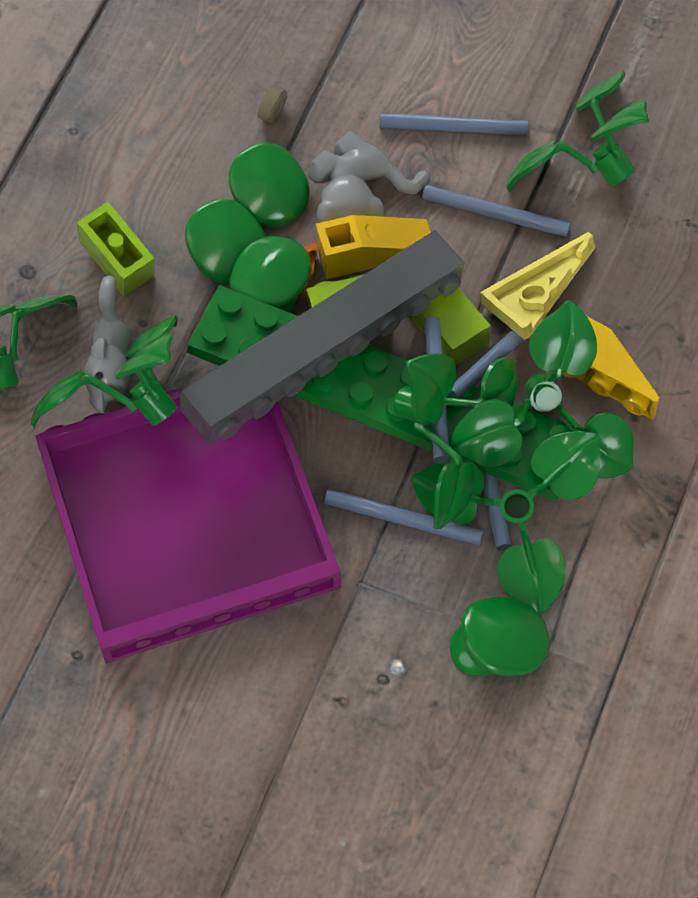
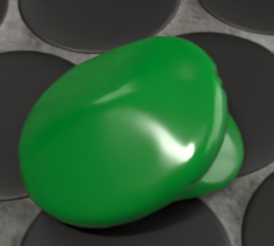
[228,142,310,228]
[185,199,266,285]
[230,236,312,313]
[450,597,550,677]

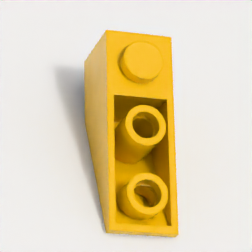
[316,215,431,279]
[562,316,660,420]

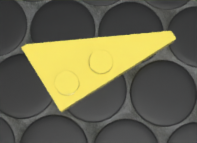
[480,232,595,340]

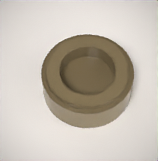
[257,84,287,123]

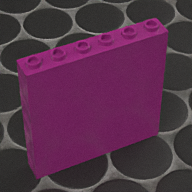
[35,390,341,664]

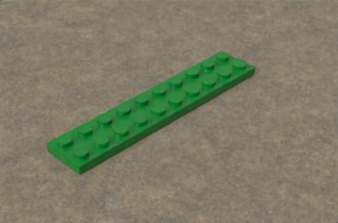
[187,285,575,502]

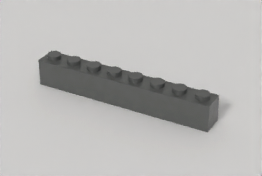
[180,230,465,445]

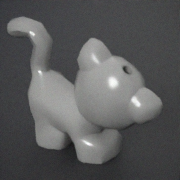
[307,130,430,223]
[84,275,132,412]

